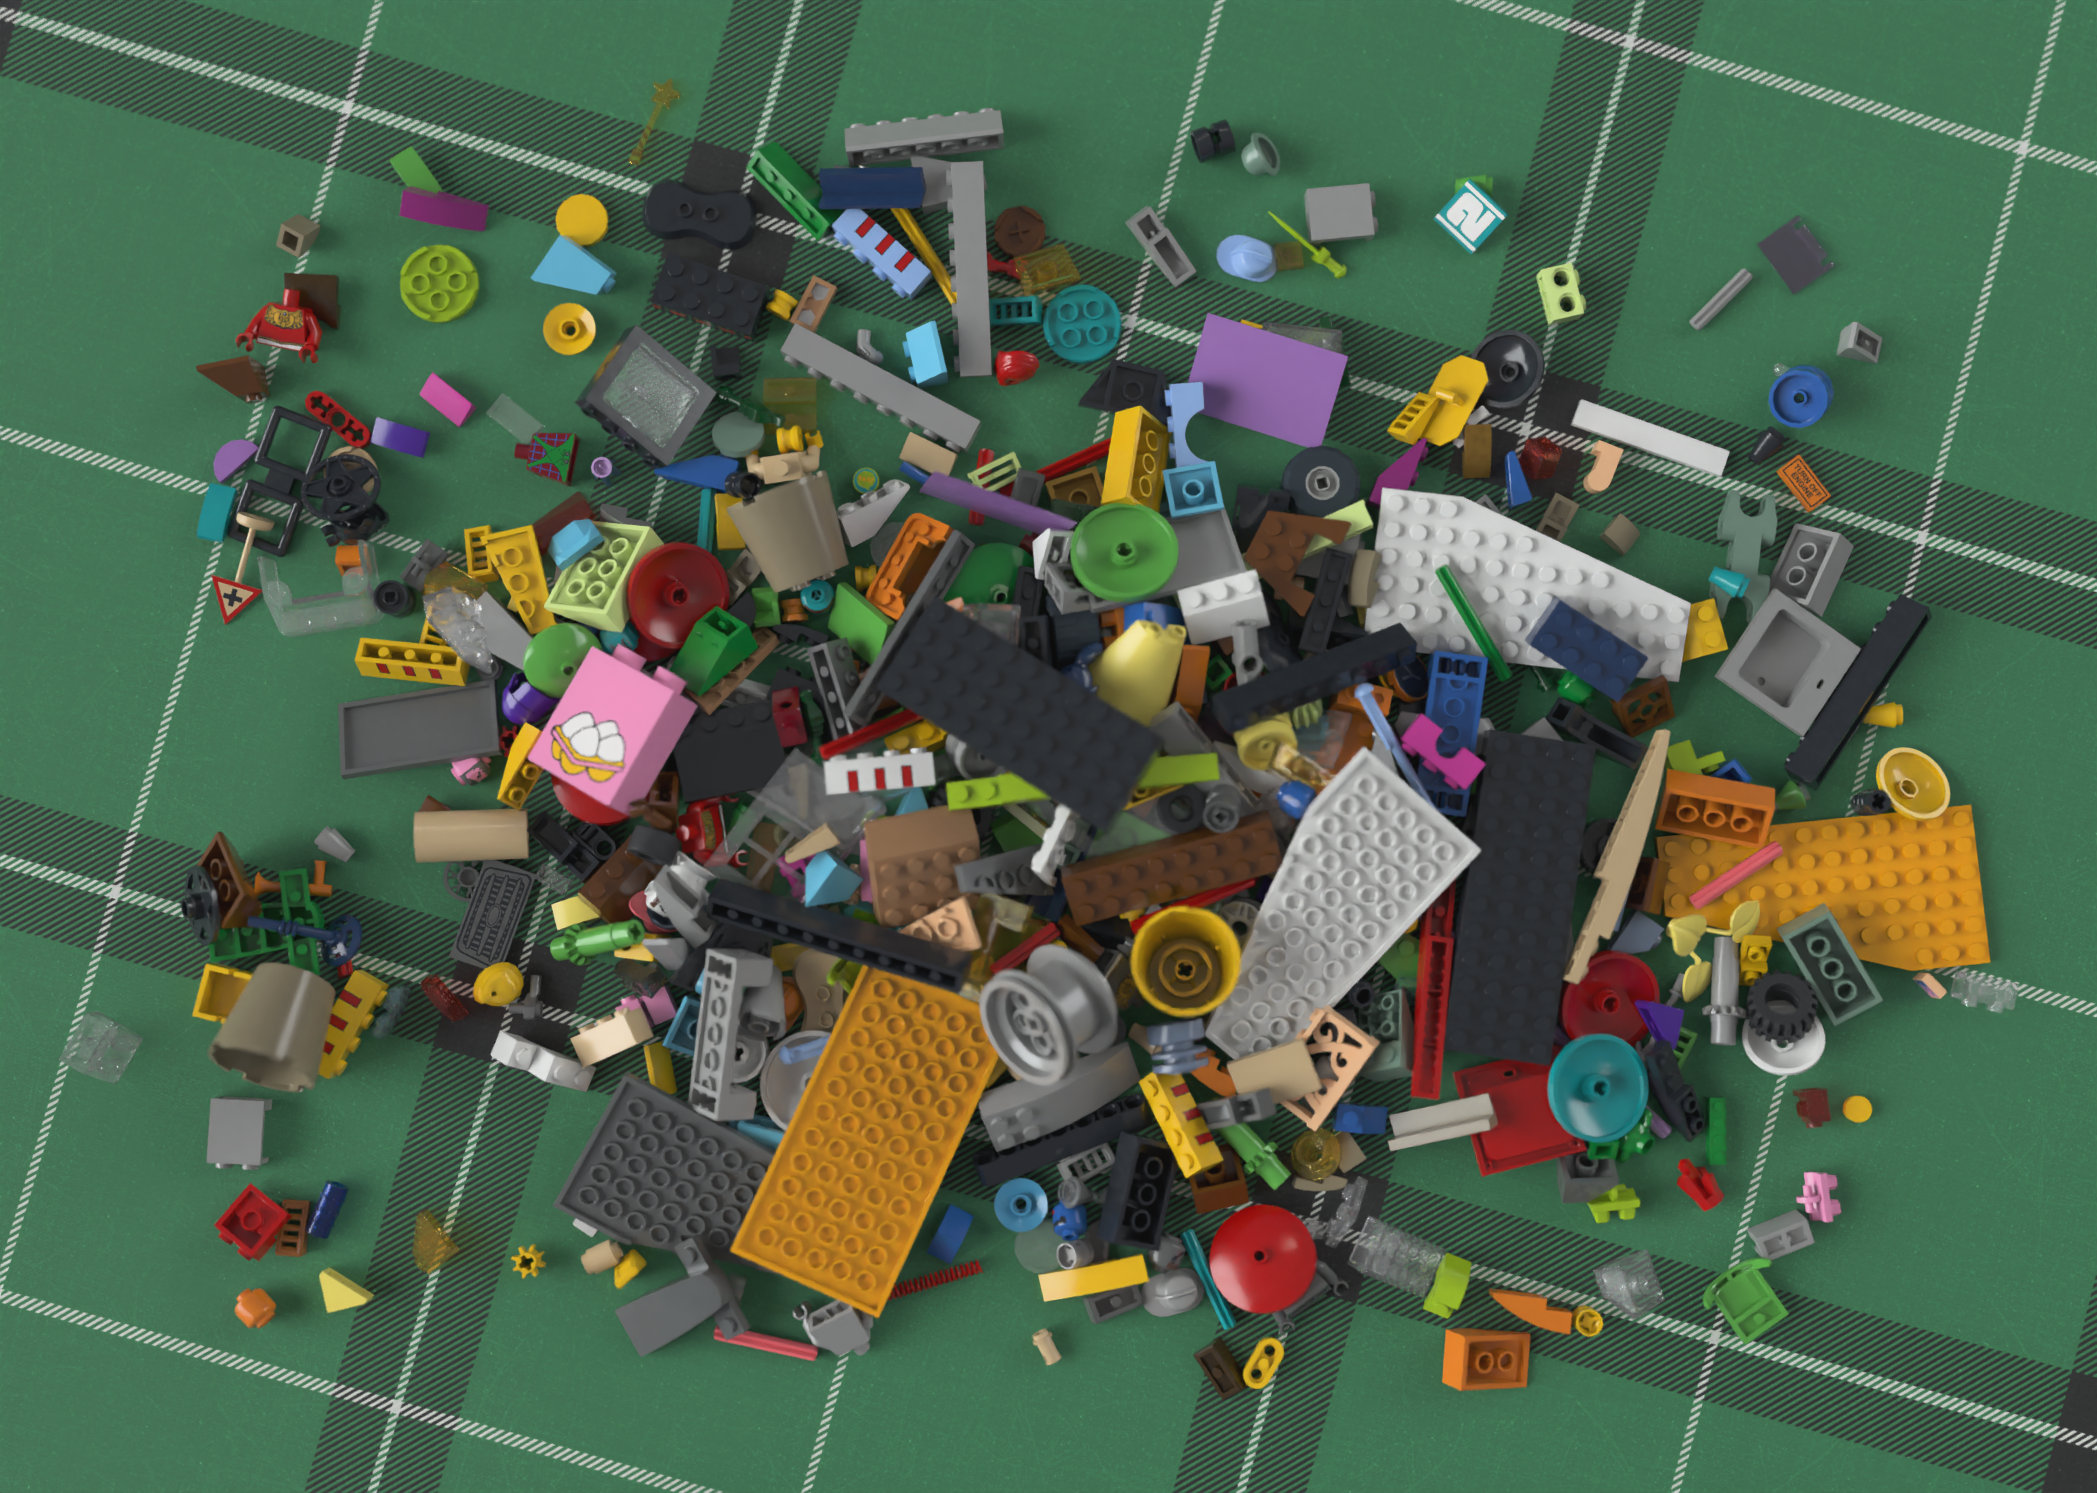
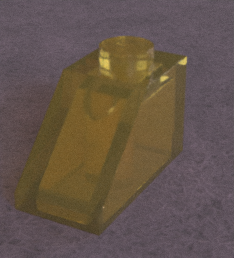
[423,561,488,607]
[412,1209,460,1274]

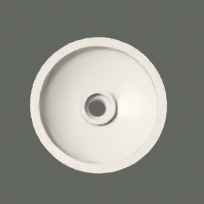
[1742,1000,1825,1075]

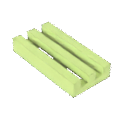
[967,452,1021,492]

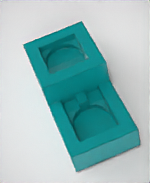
[197,483,238,543]

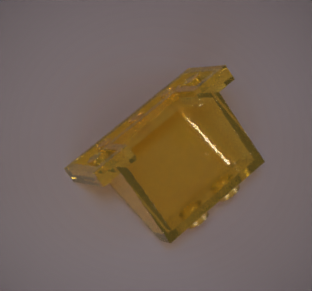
[955,893,1050,1003]

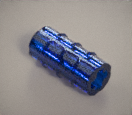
[305,1180,349,1239]

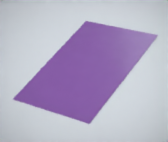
[1188,313,1348,448]
[919,471,1077,535]

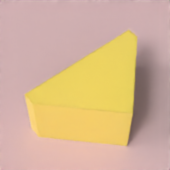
[319,1267,374,1313]

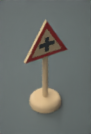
[211,512,275,625]

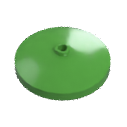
[1071,503,1179,602]

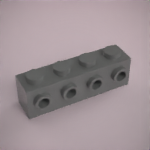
[807,637,877,743]

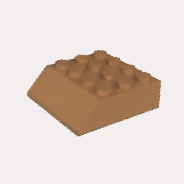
[864,805,984,928]

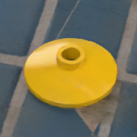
[543,303,596,355]

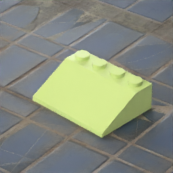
[544,521,664,632]

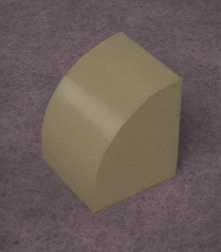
[276,214,321,258]
[1599,513,1640,556]
[1324,1131,1366,1173]

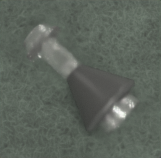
[1058,1176,1108,1209]

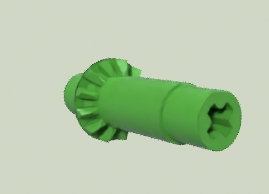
[550,920,644,966]
[1212,1095,1291,1190]

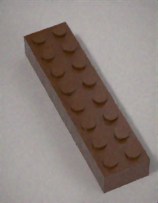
[1061,809,1283,926]

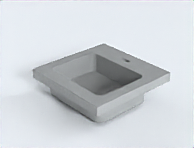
[1714,589,1861,736]

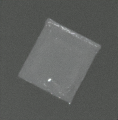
[1288,710,1353,769]

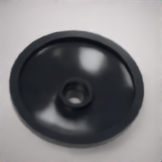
[1471,330,1545,409]

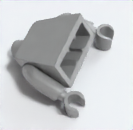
[793,1300,873,1355]

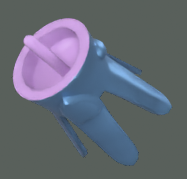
[591,457,621,486]

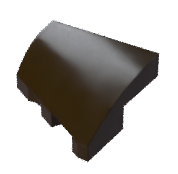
[284,273,341,329]

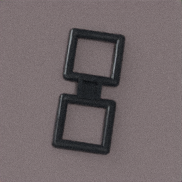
[227,405,332,557]

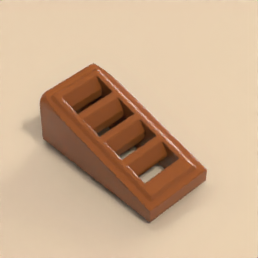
[275,1199,311,1257]

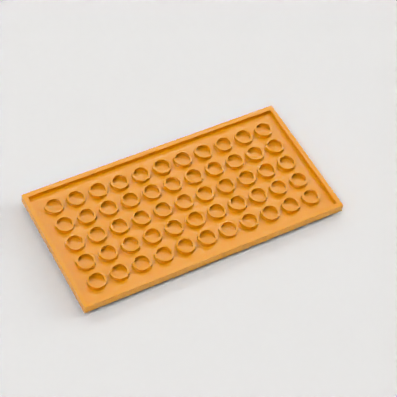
[730,965,999,1318]

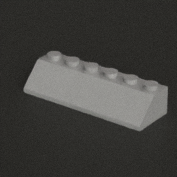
[844,108,1004,167]

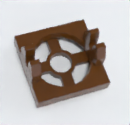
[1610,675,1675,738]

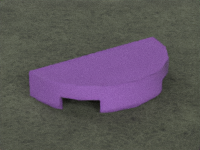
[214,439,259,484]

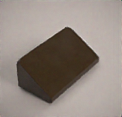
[1193,1337,1247,1400]

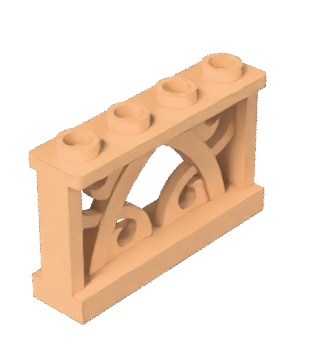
[1279,1004,1380,1131]

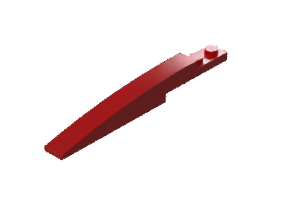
[1411,878,1456,1100]

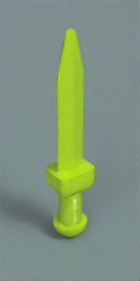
[1268,211,1347,278]

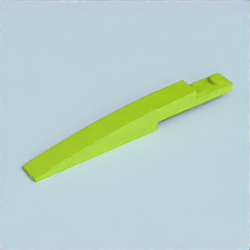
[946,753,1220,811]

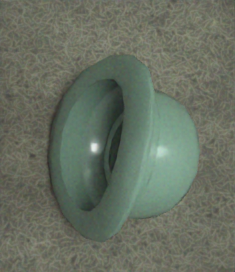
[1241,133,1280,176]

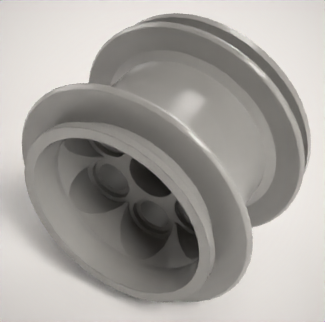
[980,945,1116,1085]

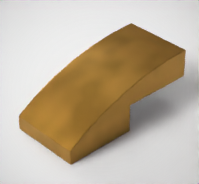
[1462,424,1492,479]

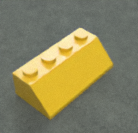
[1101,405,1171,513]

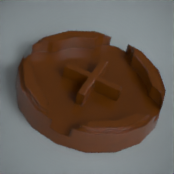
[994,206,1045,258]

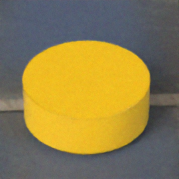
[1843,1095,1872,1123]

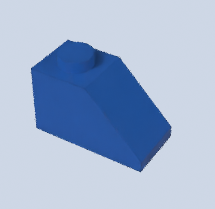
[1332,1101,1388,1134]

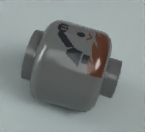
[1146,1232,1186,1274]

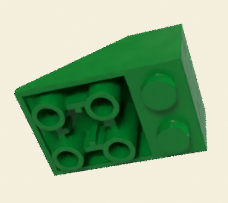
[669,606,759,697]

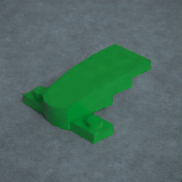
[207,868,325,975]

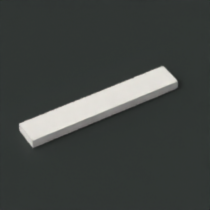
[1571,399,1730,477]

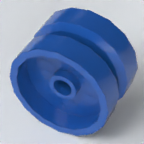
[1768,364,1834,428]

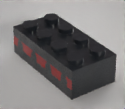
[651,253,771,342]

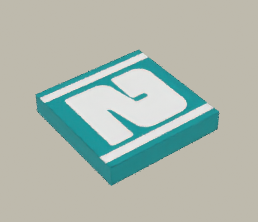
[1434,179,1509,254]

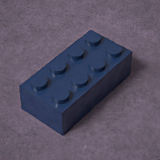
[1525,596,1649,702]

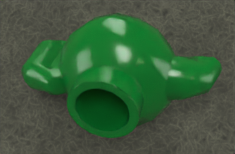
[1614,1107,1655,1163]

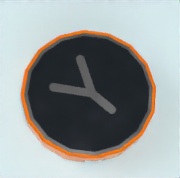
[1386,655,1429,703]

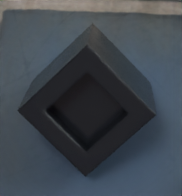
[710,345,742,381]

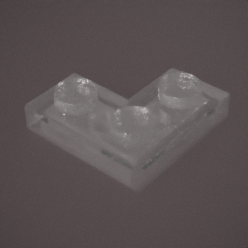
[1325,1176,1368,1249]

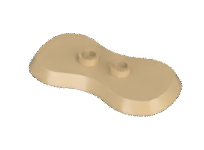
[792,949,849,1033]

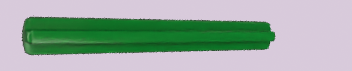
[1435,564,1512,682]

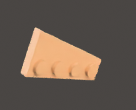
[897,895,982,952]

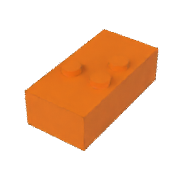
[1655,769,1775,849]

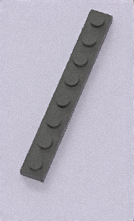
[843,530,975,727]

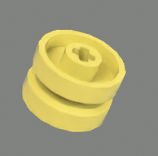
[1233,712,1297,771]

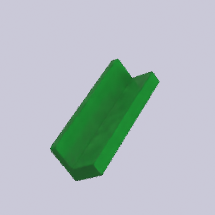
[746,142,845,241]

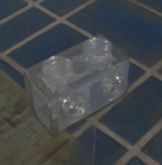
[1950,971,2019,1014]

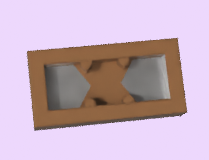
[790,275,837,333]

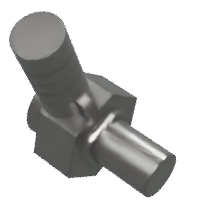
[509,975,543,1020]

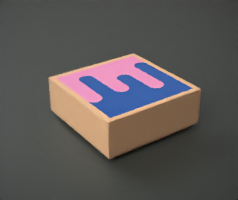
[1913,972,1947,999]

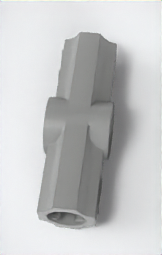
[1231,619,1263,686]

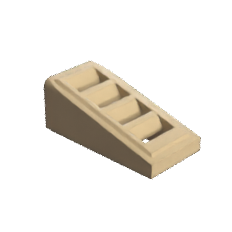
[785,822,841,864]

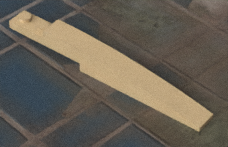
[1563,729,1670,984]

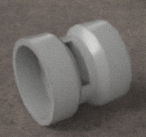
[1056,1238,1094,1270]

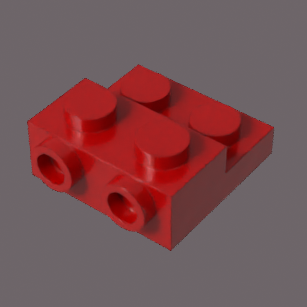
[214,1183,292,1261]

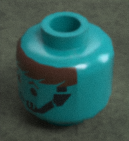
[801,579,836,615]

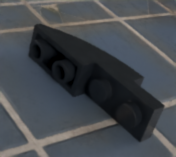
[1645,1039,1707,1142]

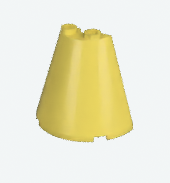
[1087,620,1186,727]

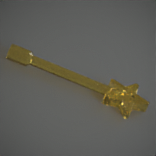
[628,78,681,166]

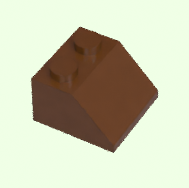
[1188,1143,1249,1214]

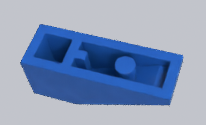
[654,453,742,494]

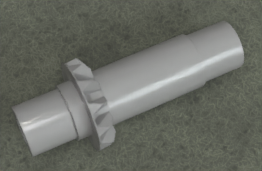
[1702,937,1746,1046]

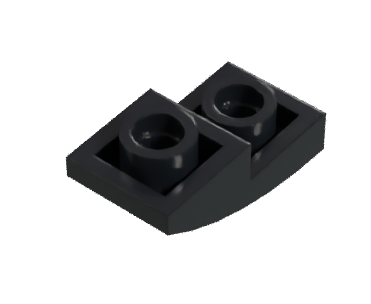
[773,624,831,647]

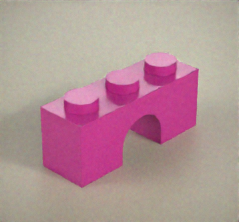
[1399,714,1485,790]

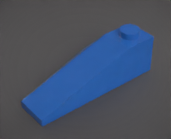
[1124,602,1209,646]

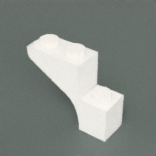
[490,1031,596,1092]

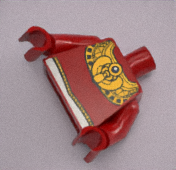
[235,288,322,363]
[676,795,748,868]

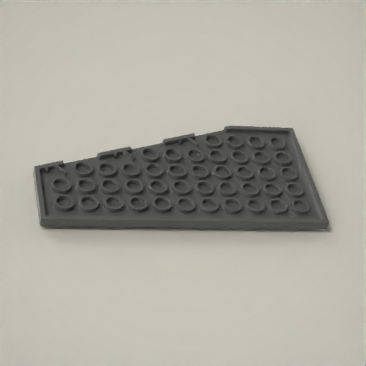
[553,1071,782,1275]

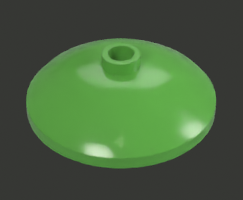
[523,623,603,698]

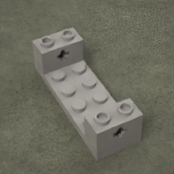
[688,949,773,1121]

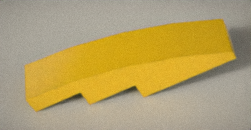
[1038,1254,1149,1301]

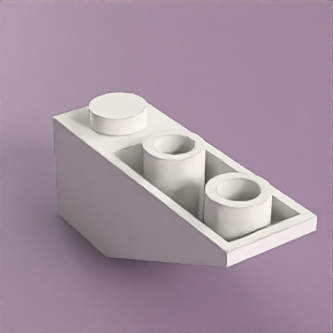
[837,479,910,547]

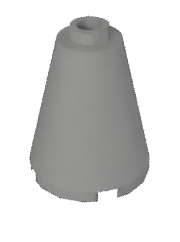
[737,964,786,1041]

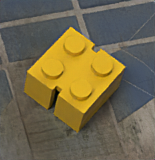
[192,963,254,1024]

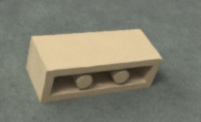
[570,1006,654,1068]

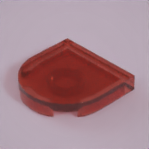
[420,974,468,1022]

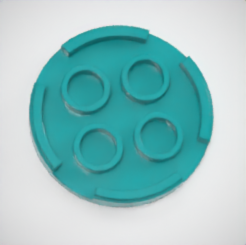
[1043,285,1121,364]

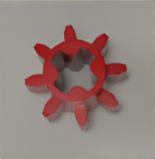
[500,726,520,757]

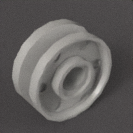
[1217,897,1262,951]

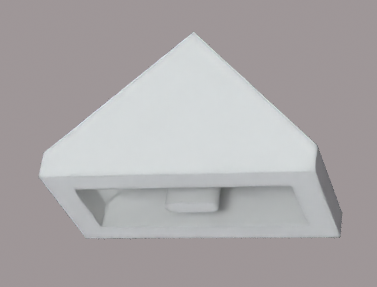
[1033,528,1074,580]

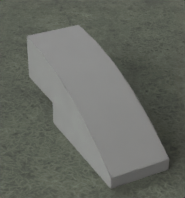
[1125,206,1196,287]
[652,865,718,948]

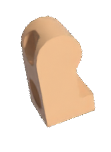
[1583,440,1623,494]

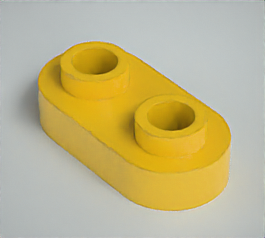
[1243,1337,1284,1389]

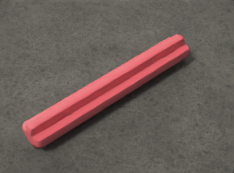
[1689,841,1783,909]
[714,1325,818,1361]

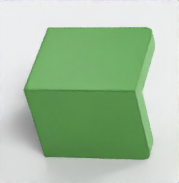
[752,587,782,627]

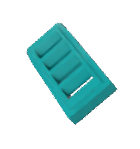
[989,296,1043,326]

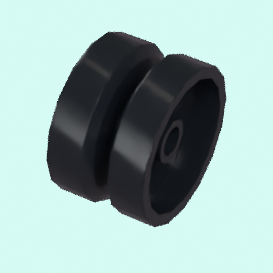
[1579,818,1617,875]

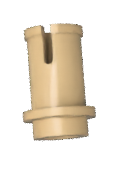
[1032,1328,1061,1365]

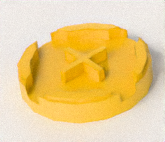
[555,194,608,247]

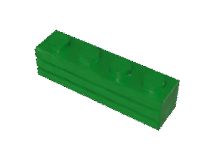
[1705,1096,1727,1165]

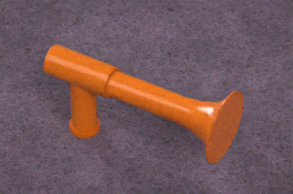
[254,861,333,898]

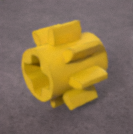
[511,1244,546,1278]

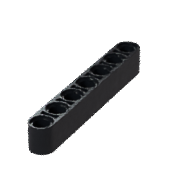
[972,1094,1153,1186]

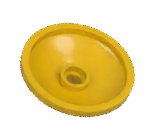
[1876,747,1950,821]

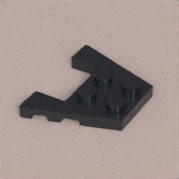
[669,922,773,997]

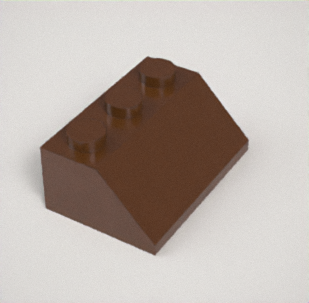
[197,832,263,928]
[578,835,664,924]

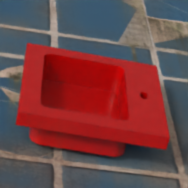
[1452,1059,1586,1177]

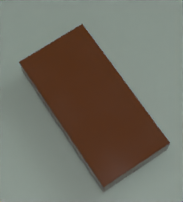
[1056,914,1105,965]

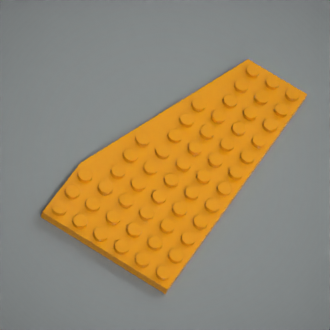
[1654,805,1991,971]

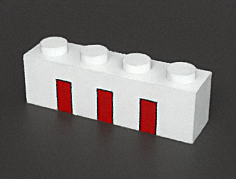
[824,748,935,795]

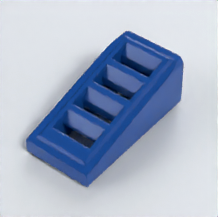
[1504,451,1532,510]

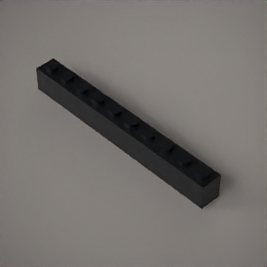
[707,878,973,995]

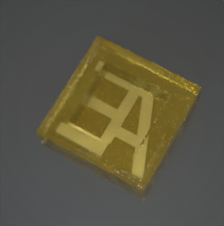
[1273,241,1304,271]

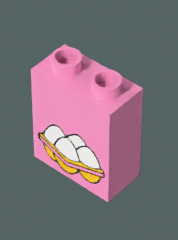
[527,644,698,816]

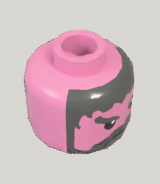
[451,757,492,786]

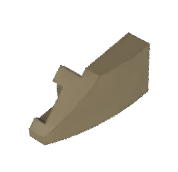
[1292,1171,1347,1191]

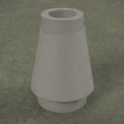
[314,826,356,863]

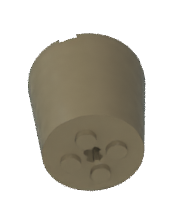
[726,470,849,593]
[208,963,336,1092]

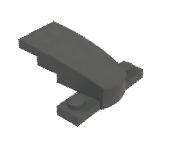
[615,1234,751,1357]

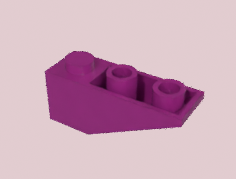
[1366,438,1429,510]

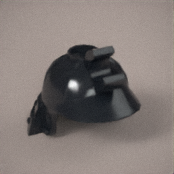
[321,502,390,547]

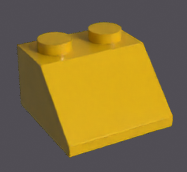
[1682,598,1728,662]

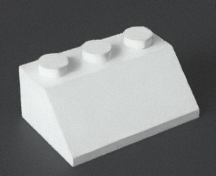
[1177,569,1270,646]

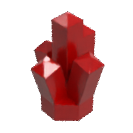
[1677,1158,1725,1211]

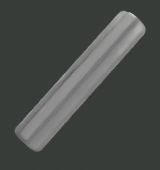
[1690,269,1753,331]

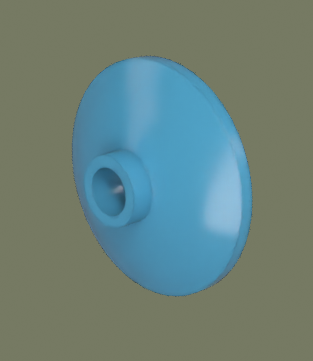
[994,1178,1048,1232]

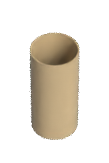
[414,808,529,863]

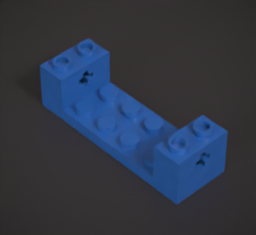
[1417,650,1488,817]

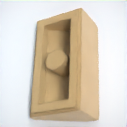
[899,432,958,476]

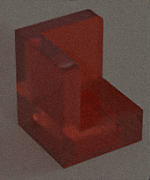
[1519,436,1563,480]

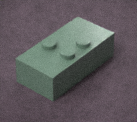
[1777,903,1883,1026]

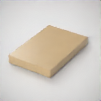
[1227,1037,1322,1104]

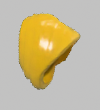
[473,962,524,1006]

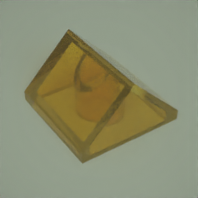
[1013,243,1081,296]

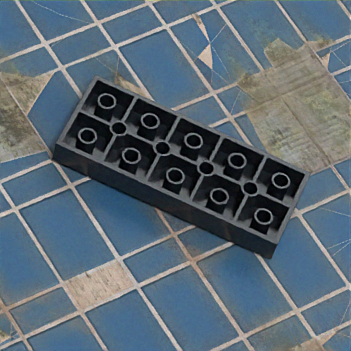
[876,596,1167,835]

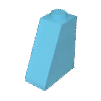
[531,235,617,295]

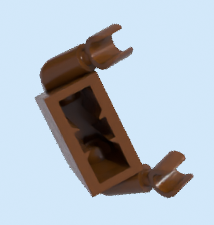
[629,771,679,835]

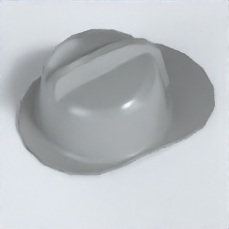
[1141,1268,1204,1317]

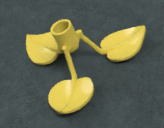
[1666,899,1760,1003]

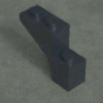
[1546,697,1648,771]

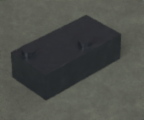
[1096,1131,1178,1251]

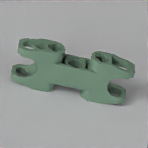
[1709,490,1777,624]

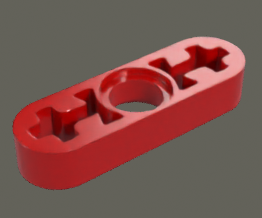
[305,391,372,449]

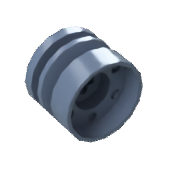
[1146,1018,1209,1075]

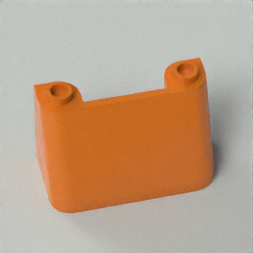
[866,513,954,623]

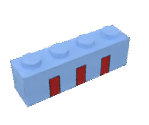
[832,209,932,300]

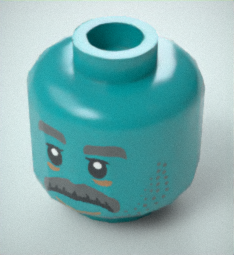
[600,621,640,656]

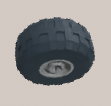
[1281,445,1361,518]

